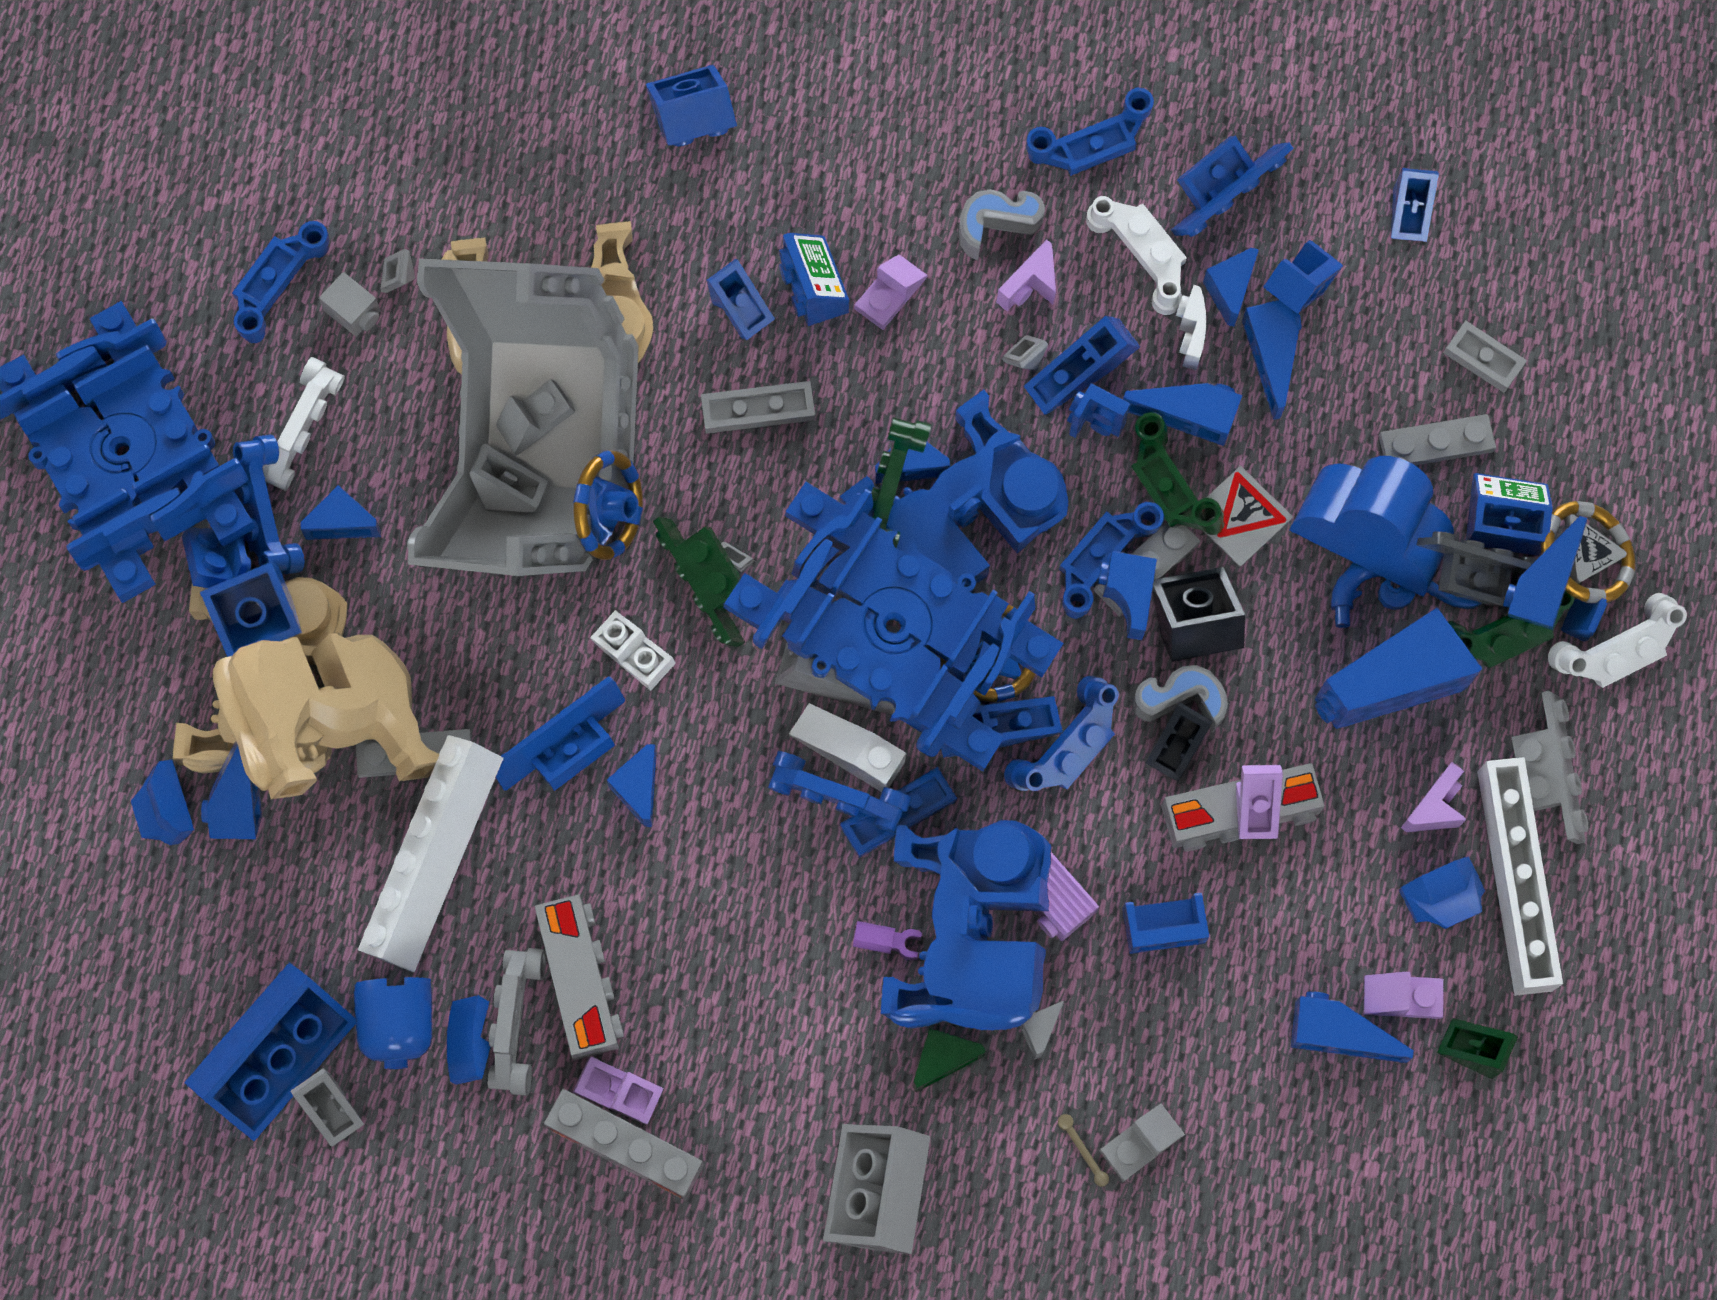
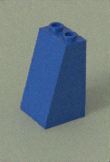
[1315,608,1482,729]

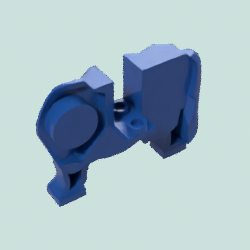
[840,389,1068,587]
[880,820,1051,1030]

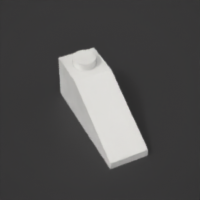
[789,703,906,792]

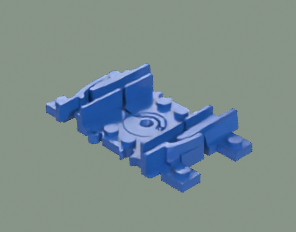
[0,301,256,603]
[723,481,1064,771]

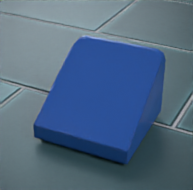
[1561,598,1607,642]

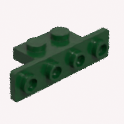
[653,517,745,647]

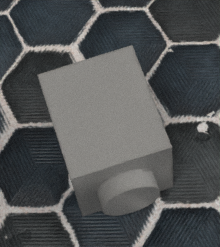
[319,272,381,337]

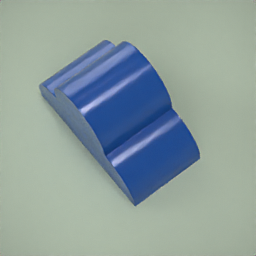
[1289,456,1454,597]

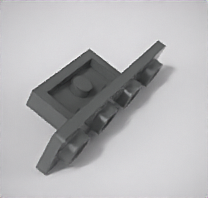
[1417,531,1537,607]

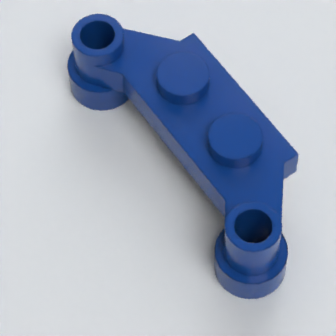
[1026,88,1154,176]
[232,221,330,343]
[233,435,304,575]
[1059,502,1164,619]
[1004,676,1119,791]
[768,751,912,833]

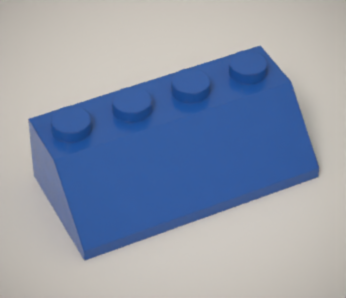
[184,962,356,1141]

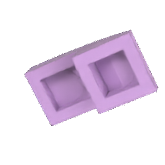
[572,1056,664,1125]

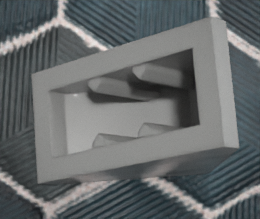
[291,1068,364,1147]

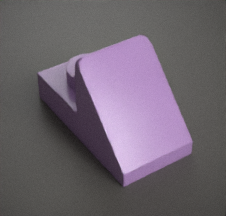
[996,239,1056,311]
[854,255,928,330]
[1401,762,1466,832]
[1236,765,1283,839]
[1364,972,1443,1019]

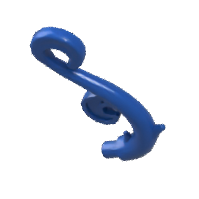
[1331,562,1482,628]

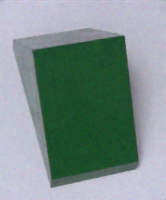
[1437,1018,1518,1079]
[912,1028,986,1093]

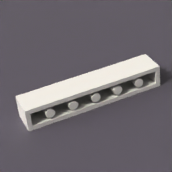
[358,735,503,972]
[1477,757,1563,996]

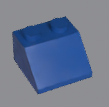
[646,64,737,146]
[200,562,302,657]

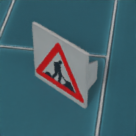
[1204,466,1293,567]

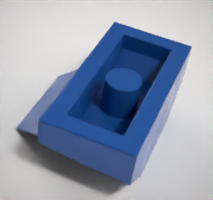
[131,760,194,845]
[1399,856,1485,929]

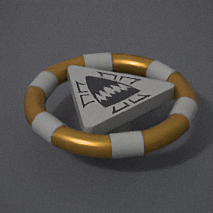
[1541,501,1635,603]

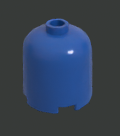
[354,977,432,1070]

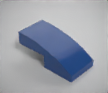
[447,995,490,1085]

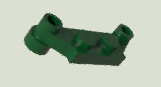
[1131,412,1224,535]
[871,417,931,548]
[1448,590,1575,668]

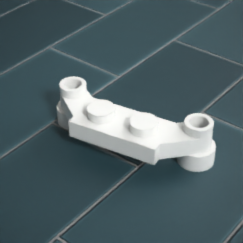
[1086,196,1187,315]
[263,357,345,491]
[1548,593,1687,688]

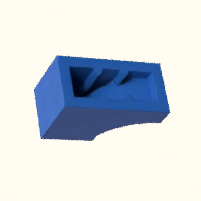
[1098,551,1157,640]

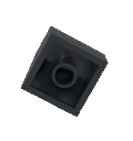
[1152,567,1245,662]

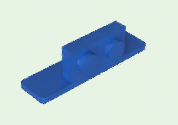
[1171,136,1294,237]
[495,676,625,791]

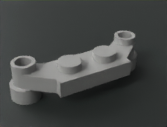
[488,948,547,1096]

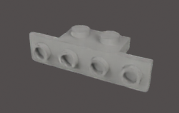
[1512,691,1588,844]

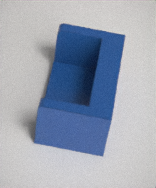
[1263,240,1343,314]
[1122,893,1209,954]

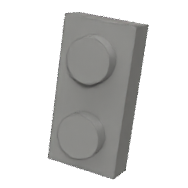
[1443,321,1527,393]

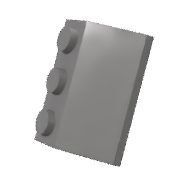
[823,1124,931,1254]

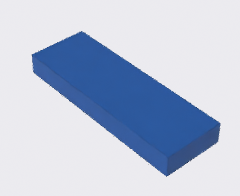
[840,767,957,858]

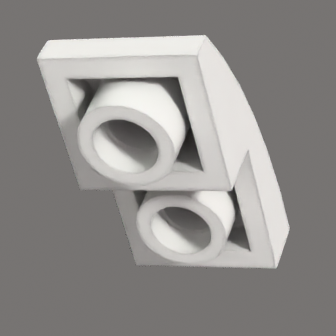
[1176,285,1206,371]
[590,610,676,690]

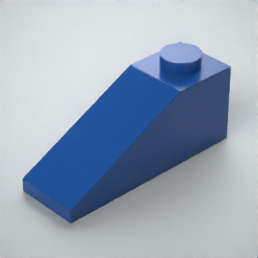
[1242,300,1302,420]
[1023,316,1141,415]
[1123,383,1242,446]
[1503,516,1587,630]
[941,696,1063,758]
[201,741,262,839]
[1291,992,1414,1063]

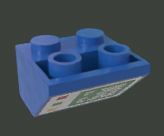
[778,233,849,326]
[1466,473,1553,556]

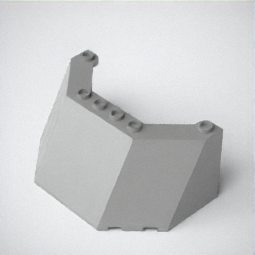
[407,259,639,576]

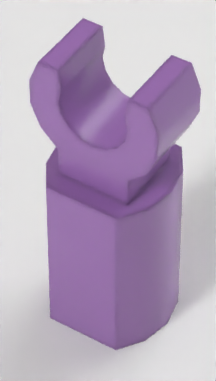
[853,921,922,961]

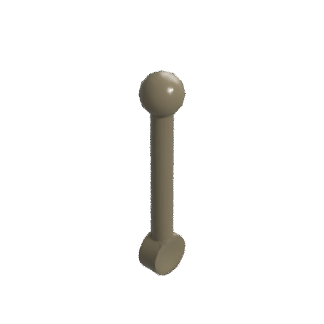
[1058,1114,1109,1187]

